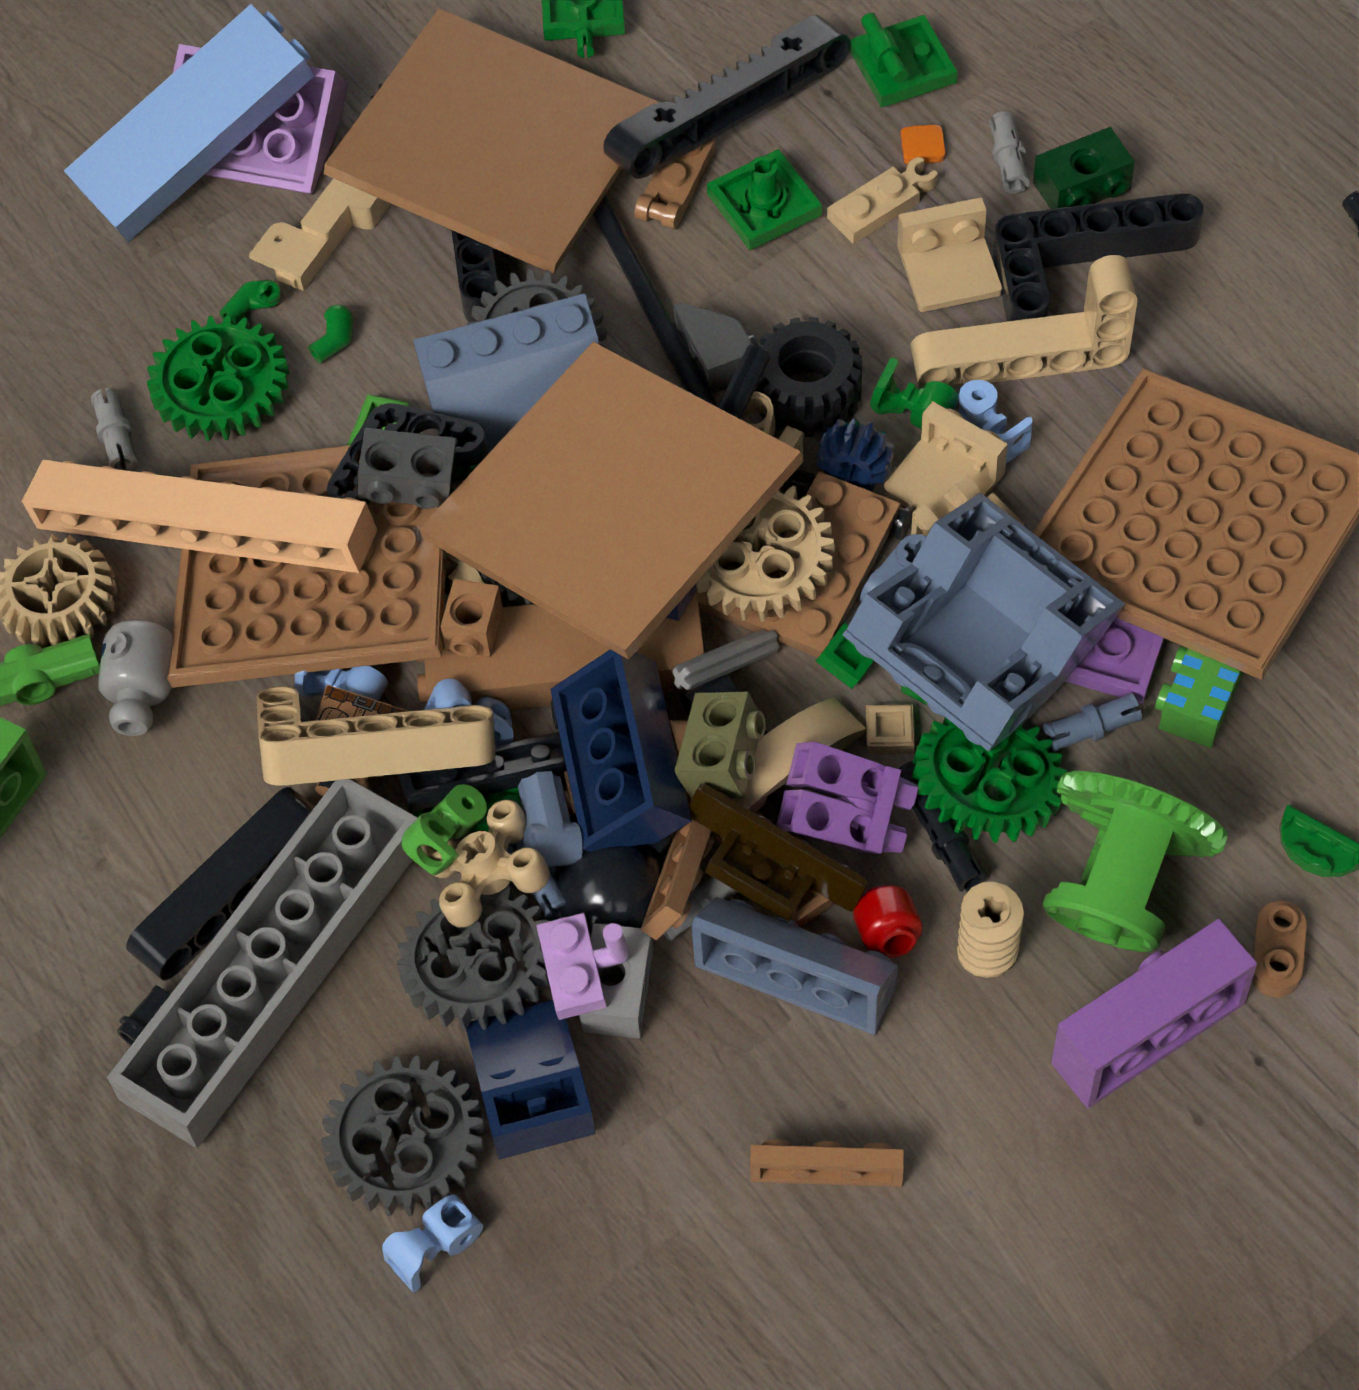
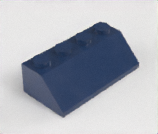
[550,649,692,852]

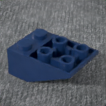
[466,1000,596,1160]

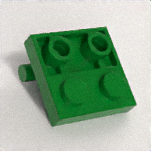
[850,13,957,108]

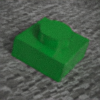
[815,623,874,689]

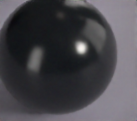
[557,845,663,938]

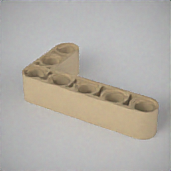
[910,255,1138,388]
[256,686,496,786]

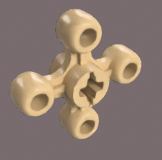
[421,800,550,928]

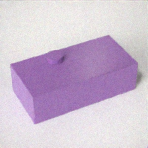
[1051,919,1257,1109]

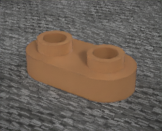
[1252,901,1307,997]

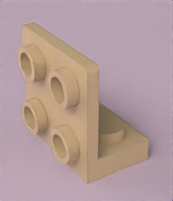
[897,197,1002,312]

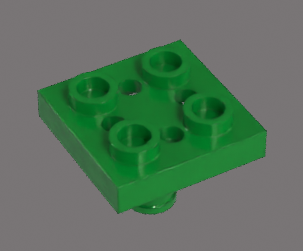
[706,149,822,251]

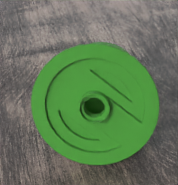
[1042,771,1228,952]

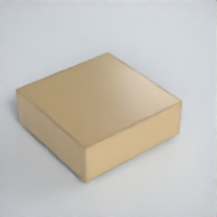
[866,704,914,754]

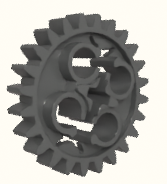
[397,887,549,1031]
[321,1055,485,1216]

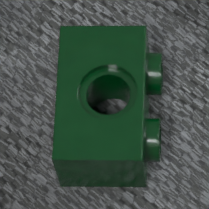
[1033,126,1135,209]

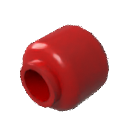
[853,885,923,958]

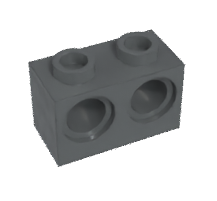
[358,428,456,509]

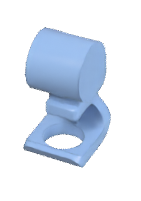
[958,379,1033,463]
[294,666,388,701]
[424,679,514,746]
[382,1195,483,1293]

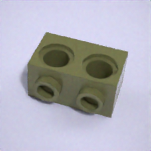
[674,692,765,799]

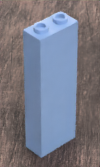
[64,4,314,242]

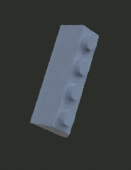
[691,897,898,1035]

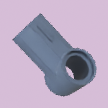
[518,771,583,867]

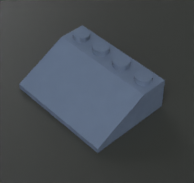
[413,293,599,465]

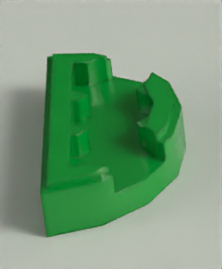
[1279,804,1359,877]

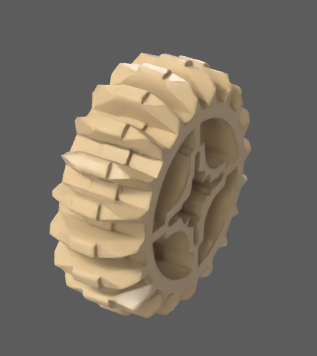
[0,534,117,648]

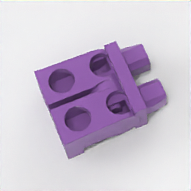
[776,742,918,854]

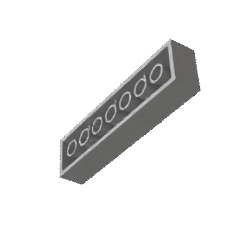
[107,779,417,1149]

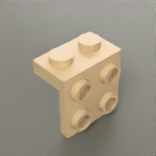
[884,401,1008,519]

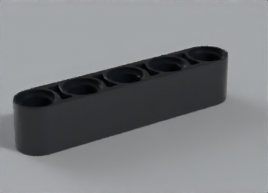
[126,787,315,981]

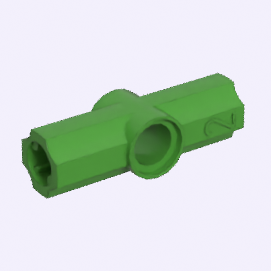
[0,634,100,706]

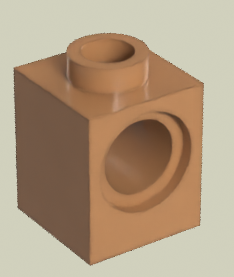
[441,579,503,657]

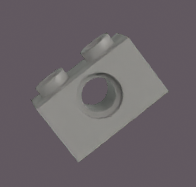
[579,923,654,1039]

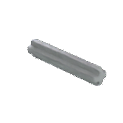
[672,629,780,690]

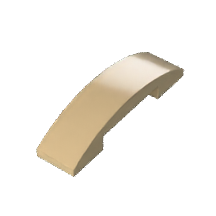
[730,697,866,813]

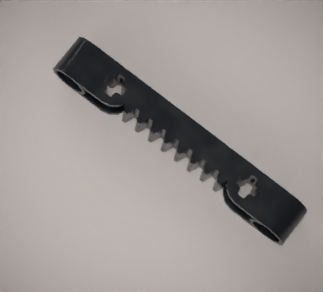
[603,15,851,179]

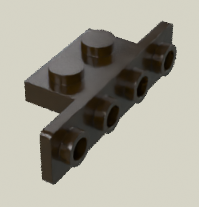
[689,783,868,922]

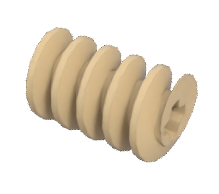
[957,882,1024,978]

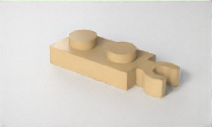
[827,157,938,244]

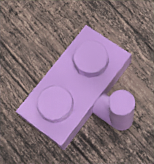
[536,913,629,1020]

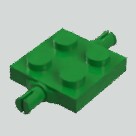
[542,0,625,58]

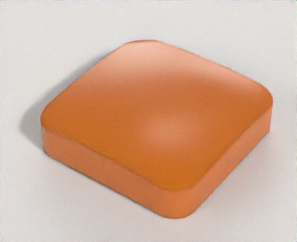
[900,125,945,164]

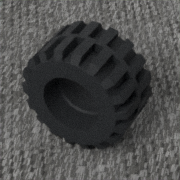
[755,317,862,437]

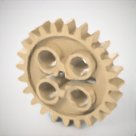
[696,486,835,622]

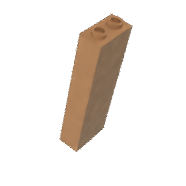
[417,592,704,710]

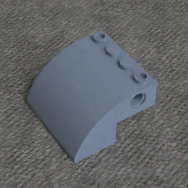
[843,493,1125,751]

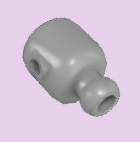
[98,619,173,736]

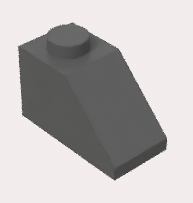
[674,302,758,394]

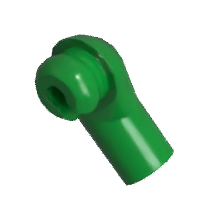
[219,279,281,325]
[308,304,354,364]

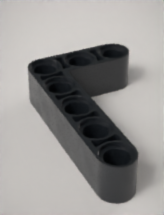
[993,193,1204,322]

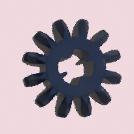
[816,417,894,491]

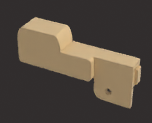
[249,178,392,291]

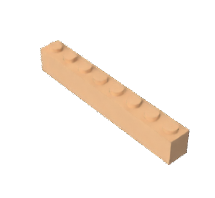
[22,460,377,573]

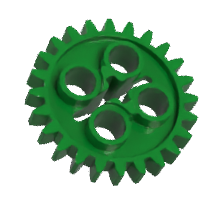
[146,315,290,441]
[912,717,1067,843]

